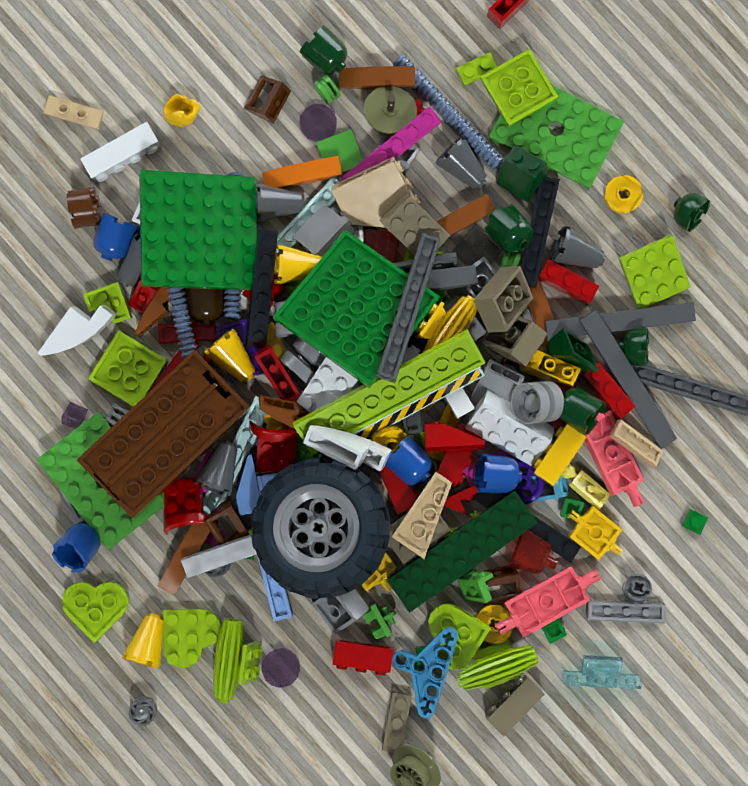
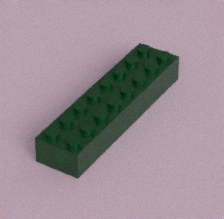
[387,490,538,613]

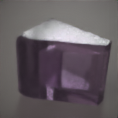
[61,402,88,429]

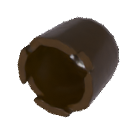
[186,288,224,325]

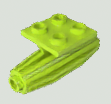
[213,618,263,703]
[456,639,539,691]

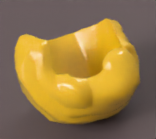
[163,94,201,127]

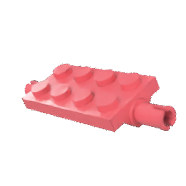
[585,410,645,507]
[494,566,601,638]

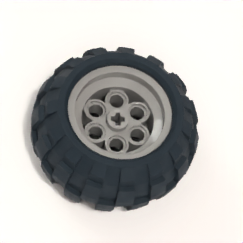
[251,458,390,599]

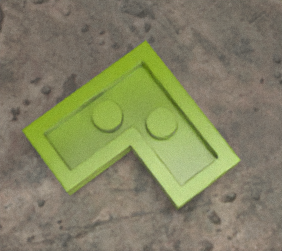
[456,52,497,87]
[83,282,133,324]

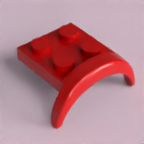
[249,421,300,473]
[163,477,219,535]

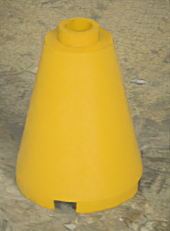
[274,245,322,284]
[203,328,255,383]
[122,613,164,669]

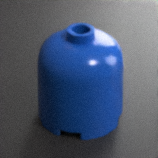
[93,213,138,261]
[386,436,433,486]
[474,453,522,494]
[52,523,101,573]

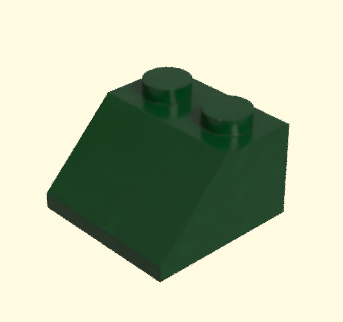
[496,145,549,202]
[546,328,599,372]

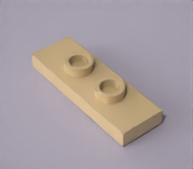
[43,95,104,130]
[609,419,664,468]

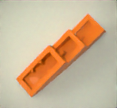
[262,156,343,188]

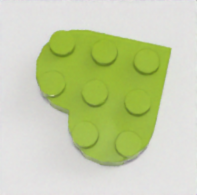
[62,581,130,643]
[428,603,491,670]
[163,609,222,668]

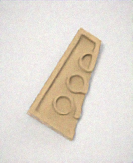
[391,472,452,559]

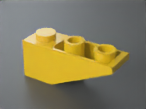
[519,350,581,387]

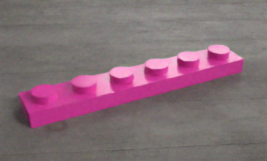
[340,106,442,181]

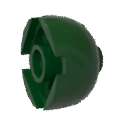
[673,193,711,232]
[619,328,649,366]

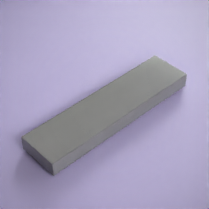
[181,534,257,578]
[587,600,666,623]

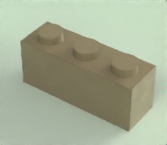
[485,675,545,737]

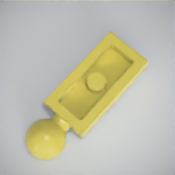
[562,464,610,510]

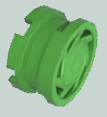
[313,74,341,105]
[500,251,520,268]

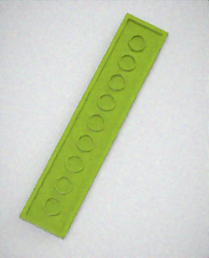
[293,329,486,455]

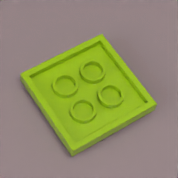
[480,49,559,127]
[619,234,691,309]
[88,330,168,407]

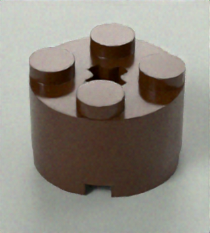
[67,187,101,229]

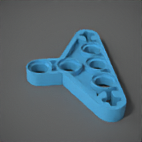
[392,627,458,718]

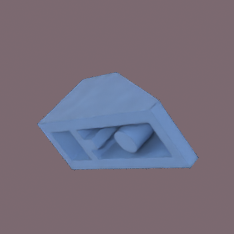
[234,452,260,515]

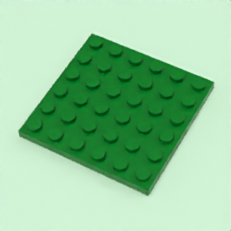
[139,170,257,290]
[273,230,440,388]

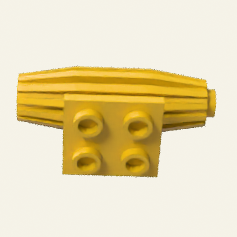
[415,295,477,352]

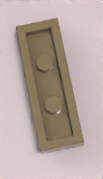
[382,691,412,753]

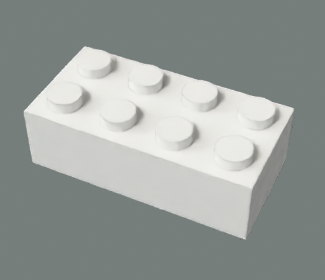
[297,358,361,413]
[465,390,555,466]

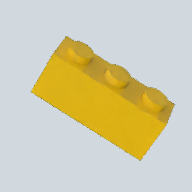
[533,424,587,487]

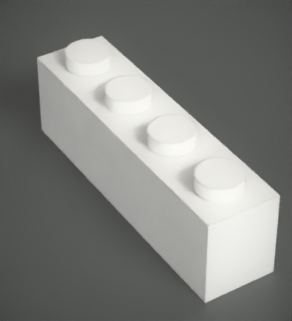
[81,122,161,182]

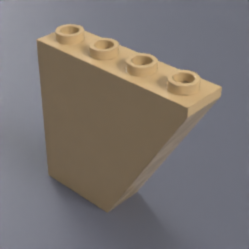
[331,157,421,227]

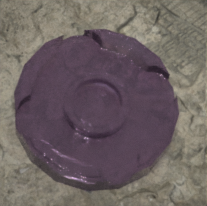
[300,104,337,142]
[261,648,300,688]

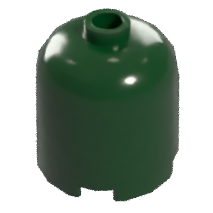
[299,25,348,75]
[485,204,533,253]
[559,387,606,436]

